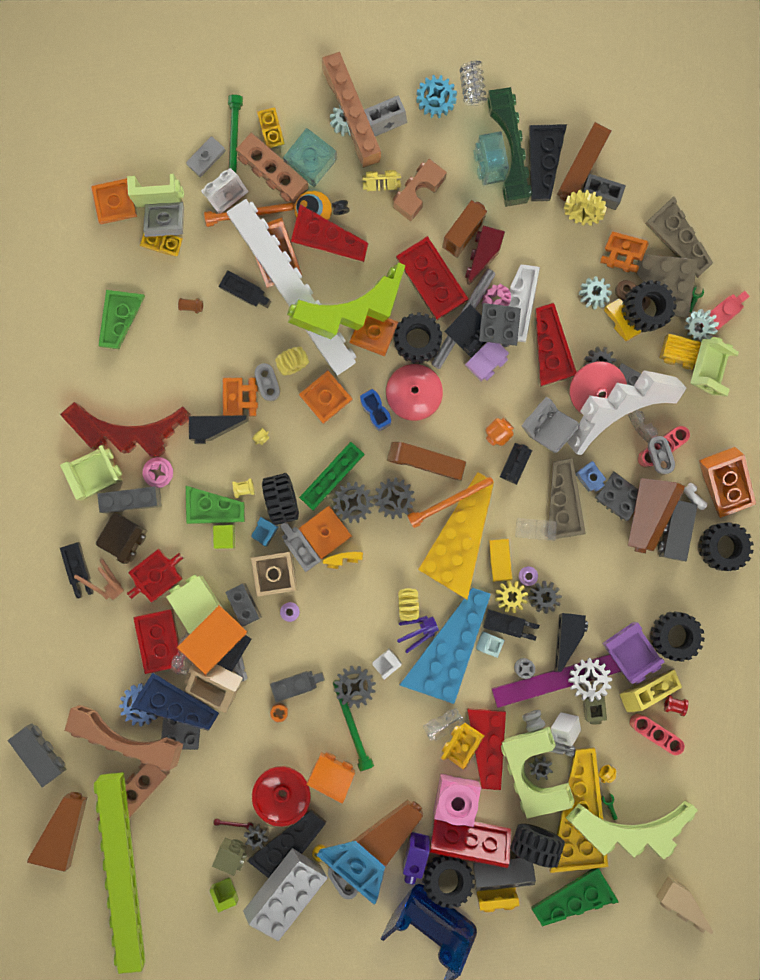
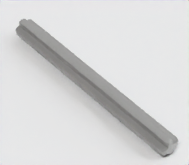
[432,269,495,369]

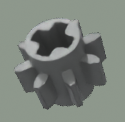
[529,755,553,781]
[244,824,269,850]

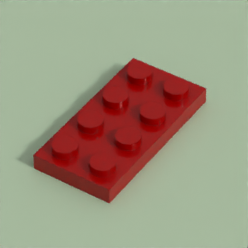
[396,236,469,321]
[430,819,511,868]

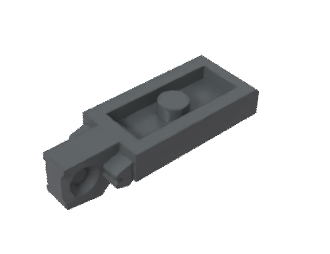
[270,671,325,702]

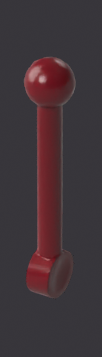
[213,818,254,830]

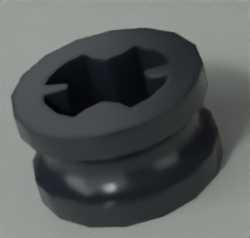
[332,200,350,215]

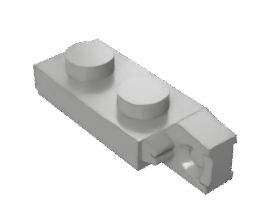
[280,523,321,572]

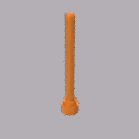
[204,203,295,227]
[407,477,493,528]

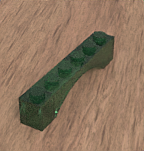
[487,87,532,207]

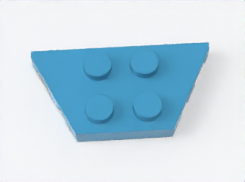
[317,841,385,905]

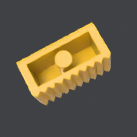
[659,334,701,370]

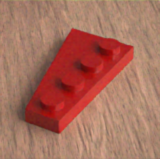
[291,204,369,262]
[535,303,577,387]
[467,708,506,790]

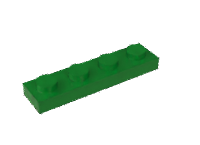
[299,442,365,511]

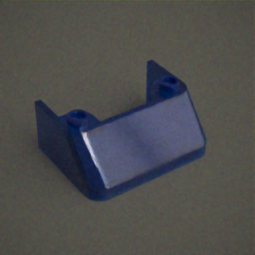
[380,884,477,980]

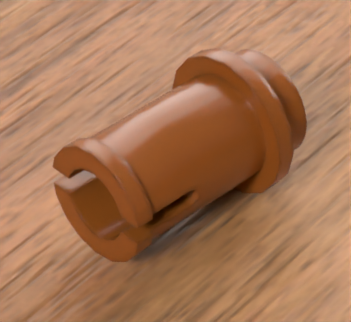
[178,298,204,314]

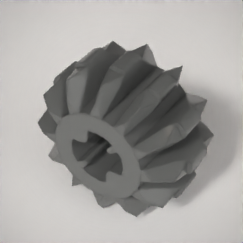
[584,347,617,366]
[528,581,562,614]

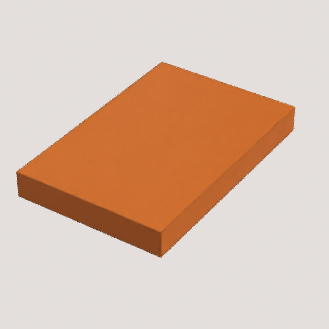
[177,605,247,676]

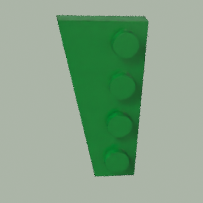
[531,868,619,927]

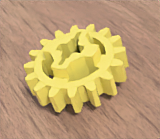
[564,190,607,226]

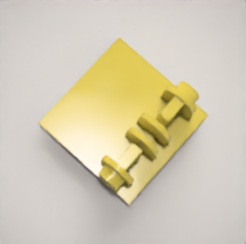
[362,170,401,191]

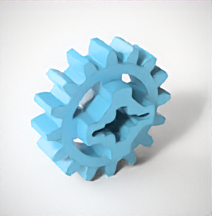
[416,75,457,118]

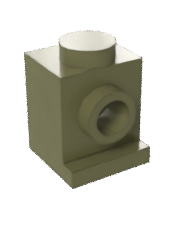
[583,694,607,725]

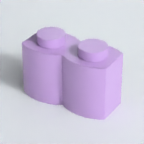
[465,342,509,381]

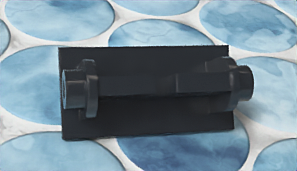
[500,443,532,485]

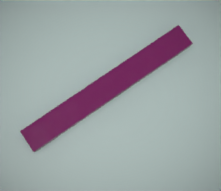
[491,654,621,708]

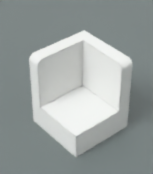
[372,649,402,680]
[551,712,581,746]

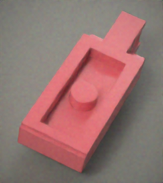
[701,291,750,330]

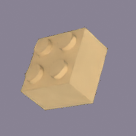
[251,552,297,597]

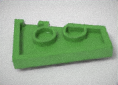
[98,290,145,349]
[186,486,245,524]

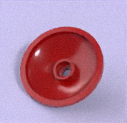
[252,766,311,827]

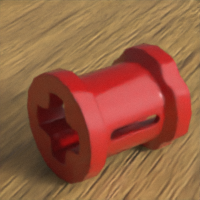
[664,695,689,717]

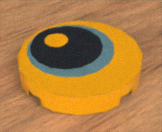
[294,191,332,220]

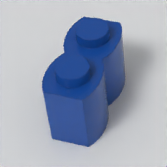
[360,389,391,432]

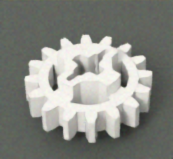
[568,658,612,702]

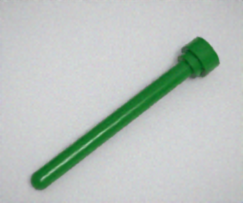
[228,95,243,173]
[333,680,374,772]

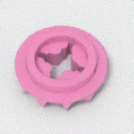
[482,284,511,306]
[143,457,174,488]

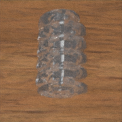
[459,61,487,106]

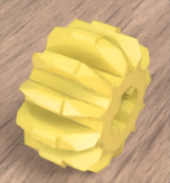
[275,347,309,376]
[495,580,528,613]
[398,588,419,621]

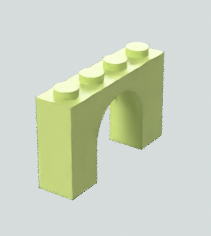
[501,727,575,819]

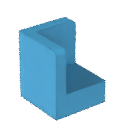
[251,517,279,547]

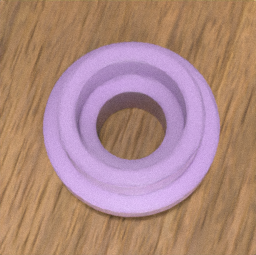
[519,567,538,586]
[280,602,300,622]

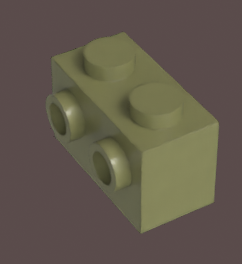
[212,837,247,876]

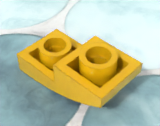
[257,107,285,148]
[140,233,183,257]
[604,298,641,341]
[489,539,513,582]
[323,552,363,569]

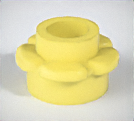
[252,428,269,445]

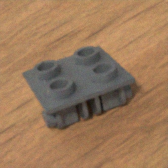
[479,303,521,347]
[595,471,639,521]
[161,718,200,750]

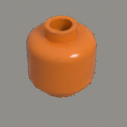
[485,418,514,446]

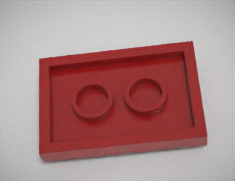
[133,609,184,674]

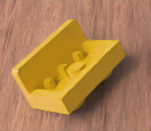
[441,723,484,770]
[477,887,519,913]

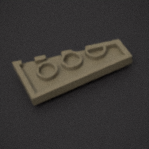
[645,196,713,278]
[547,458,586,540]

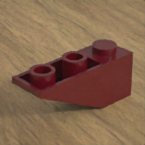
[465,225,505,285]

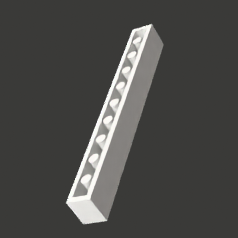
[227,199,357,376]

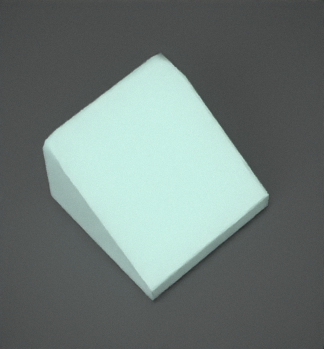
[476,631,505,658]

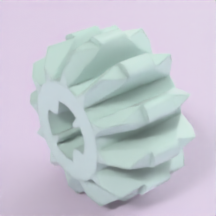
[330,104,351,137]
[579,276,612,310]
[685,309,719,342]

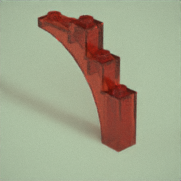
[60,402,191,458]

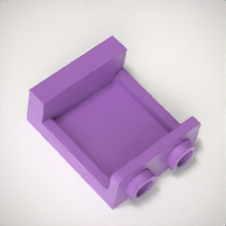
[602,622,665,684]

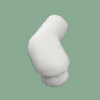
[684,483,707,510]

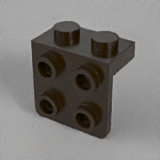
[96,513,148,564]

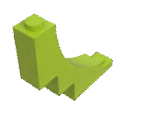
[287,262,405,340]

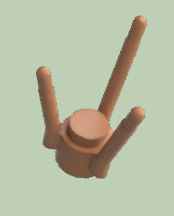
[74,559,124,600]

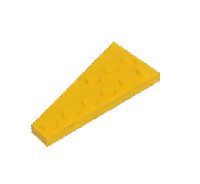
[418,472,494,600]
[549,747,609,873]

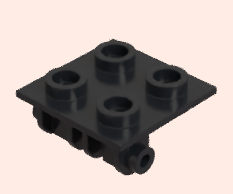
[444,304,486,358]

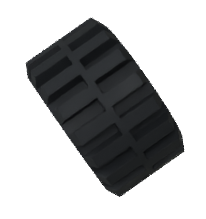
[622,280,677,332]
[394,312,442,364]
[262,473,299,525]
[698,522,754,571]
[650,611,705,662]
[510,824,565,868]
[422,855,475,908]

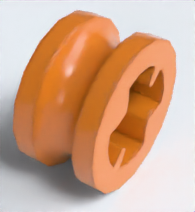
[270,703,288,722]

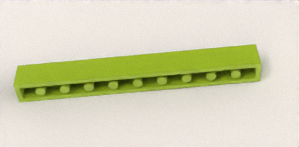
[94,772,146,974]

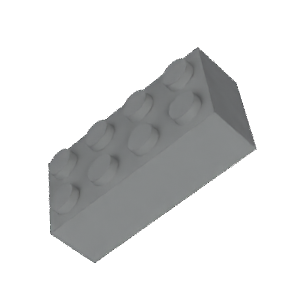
[243,848,328,941]

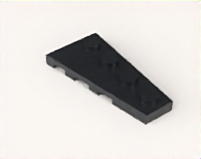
[529,124,567,202]
[247,809,327,878]

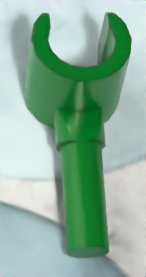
[690,285,704,313]
[601,793,618,820]

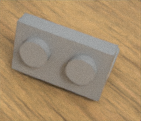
[521,397,579,453]

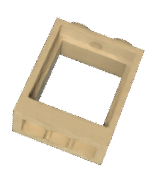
[185,664,243,713]

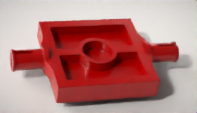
[127,549,184,603]

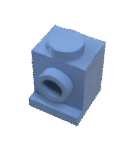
[575,461,606,492]

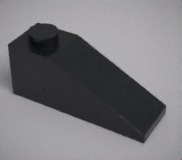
[189,415,249,444]
[554,613,588,673]

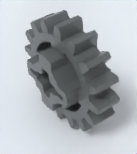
[374,477,415,519]
[332,482,374,523]
[334,666,376,708]

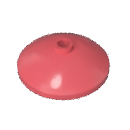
[570,361,627,413]
[386,364,443,421]

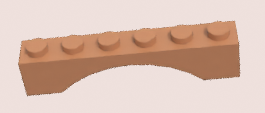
[322,52,381,168]
[64,705,183,771]

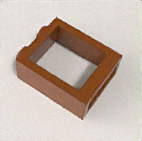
[442,200,487,258]

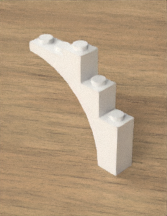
[567,370,687,455]

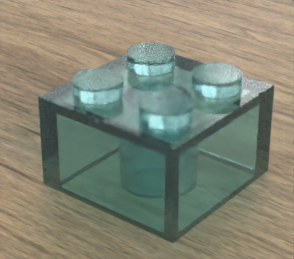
[283,128,337,187]
[473,131,509,185]

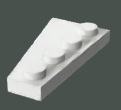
[509,264,540,343]

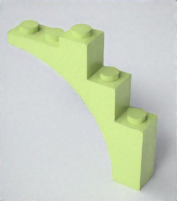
[566,801,698,859]

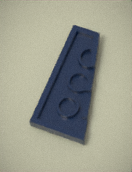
[131,673,219,731]

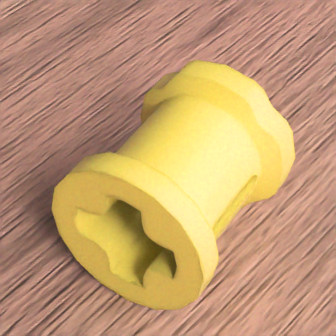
[232,479,255,498]

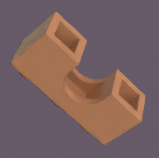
[393,159,447,222]

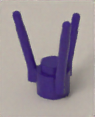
[397,615,439,653]

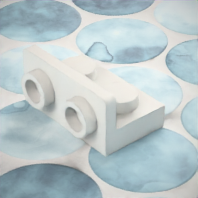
[201,168,249,214]

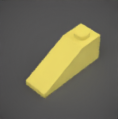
[619,670,682,712]

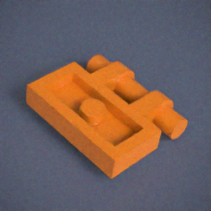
[601,231,649,273]
[223,378,258,417]

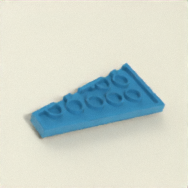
[399,588,491,704]

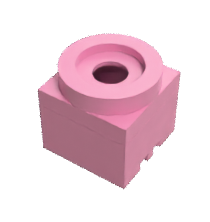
[433,773,481,827]

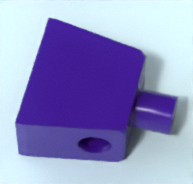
[403,832,430,885]

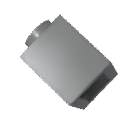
[364,95,407,136]

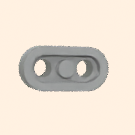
[255,363,280,401]
[648,436,675,474]
[328,867,358,899]

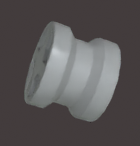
[514,658,535,679]
[522,710,546,732]

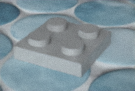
[143,202,184,237]

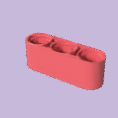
[638,426,690,467]
[630,713,685,755]

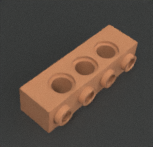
[236,133,309,204]
[97,763,170,821]

